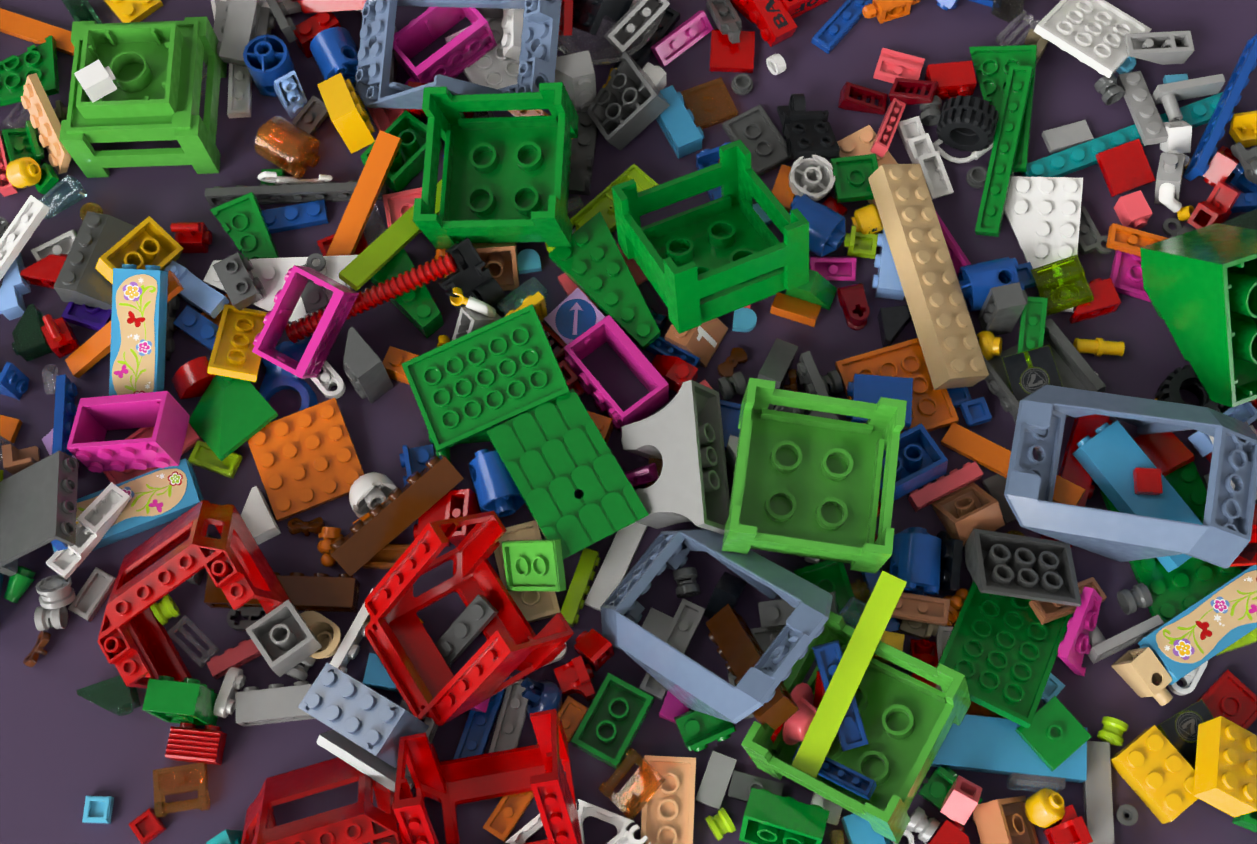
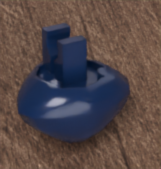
[521,678,562,718]

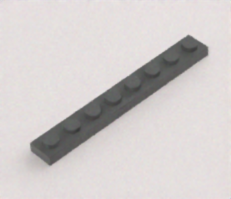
[205,180,389,207]

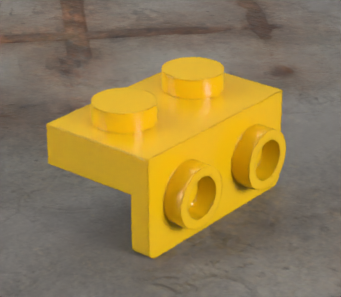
[1229,111,1257,148]

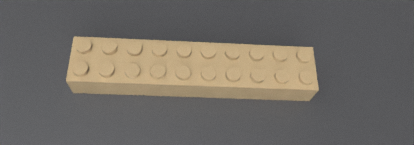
[868,164,989,390]

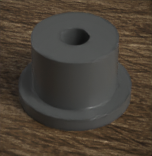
[1116,804,1138,826]

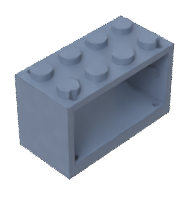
[298,663,429,769]

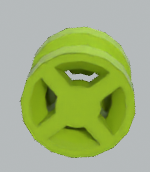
[150,594,181,625]
[1097,716,1129,746]
[705,807,736,841]

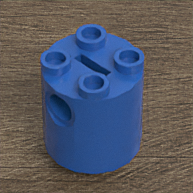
[309,27,359,88]
[243,34,297,97]
[782,194,846,257]
[958,257,1024,312]
[468,449,525,517]
[889,527,942,596]

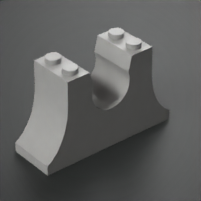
[621,380,730,535]

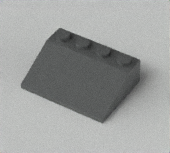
[53,211,136,310]
[964,529,1082,607]

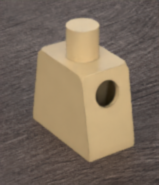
[1111,647,1173,706]

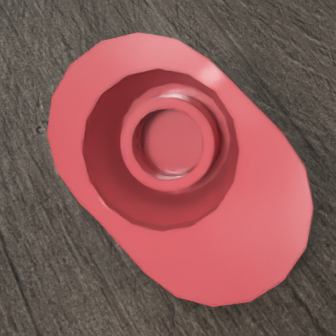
[782,682,817,745]

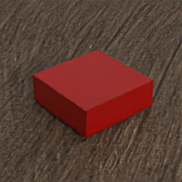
[1133,468,1163,495]
[128,808,166,844]

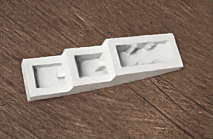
[897,116,954,200]
[45,482,131,580]

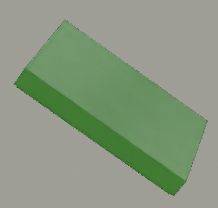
[502,539,567,592]

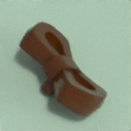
[717,347,748,378]
[784,368,798,392]
[287,517,325,536]
[23,631,51,667]

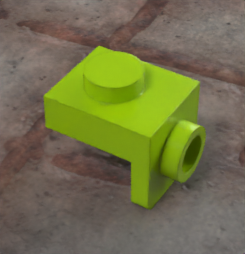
[844,225,878,259]

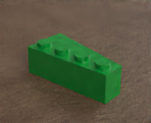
[370,248,444,339]

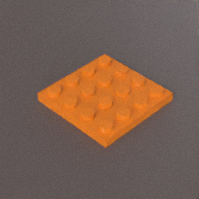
[835,338,959,434]
[247,398,365,522]

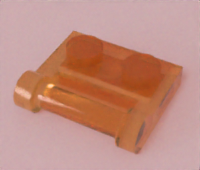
[598,748,666,820]
[153,762,210,818]

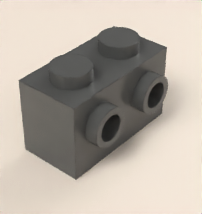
[213,252,264,311]

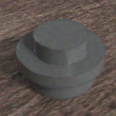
[731,73,753,95]
[966,166,987,189]

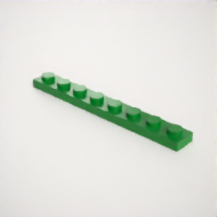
[975,65,1033,237]

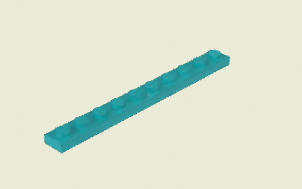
[1021,92,1234,177]

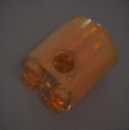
[255,116,320,179]

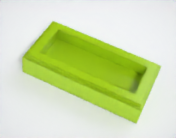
[188,440,243,479]

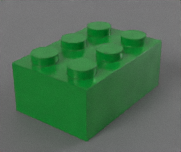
[360,110,443,192]
[571,673,654,770]
[142,675,218,726]
[739,788,830,844]

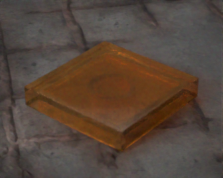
[681,77,738,129]

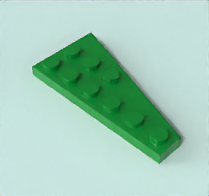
[0,35,59,107]
[969,45,1037,172]
[549,211,661,350]

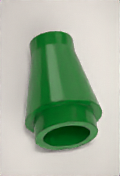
[3,565,36,603]

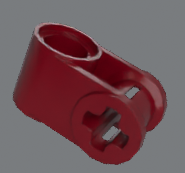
[837,283,870,330]

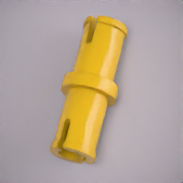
[1073,338,1125,357]

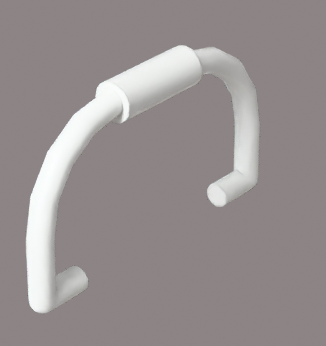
[933,138,994,164]
[257,171,333,185]

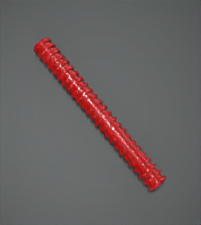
[285,252,457,343]

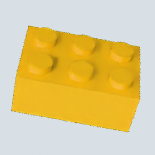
[317,73,375,154]
[95,216,184,285]
[1193,716,1257,818]
[1110,725,1199,824]

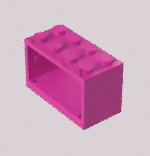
[392,7,497,84]
[252,265,359,379]
[563,315,669,431]
[67,391,190,473]

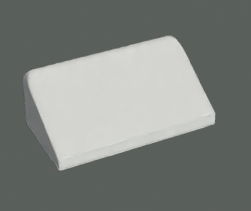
[31,229,77,261]

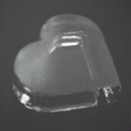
[42,364,58,394]

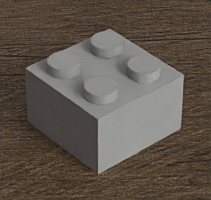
[245,599,322,677]

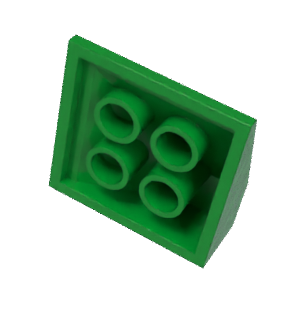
[189,375,279,461]

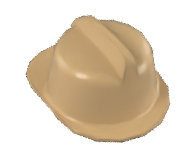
[300,611,341,659]

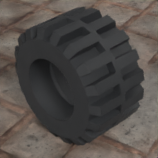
[936,95,999,152]
[1155,365,1223,431]

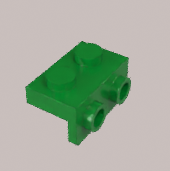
[2,120,44,166]

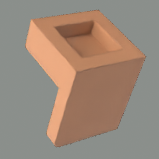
[1,444,41,475]

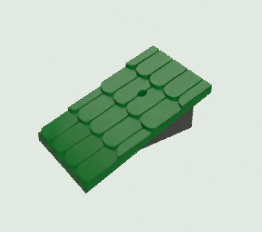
[486,389,649,559]

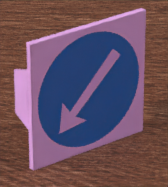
[544,288,605,345]

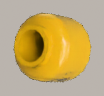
[6,157,42,188]
[851,204,883,234]
[1025,788,1065,828]

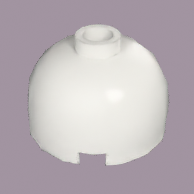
[788,155,835,201]
[349,472,397,518]

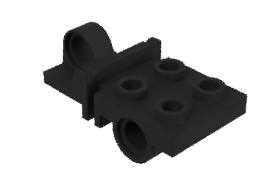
[777,93,840,160]
[439,238,510,315]

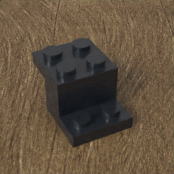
[572,0,633,35]

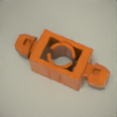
[862,0,921,24]

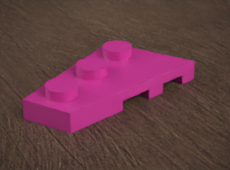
[1110,225,1151,302]
[1058,586,1102,677]

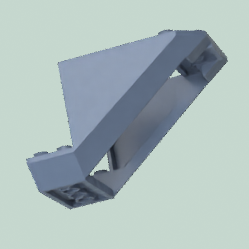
[355,0,562,111]
[1004,385,1257,569]
[600,529,833,724]

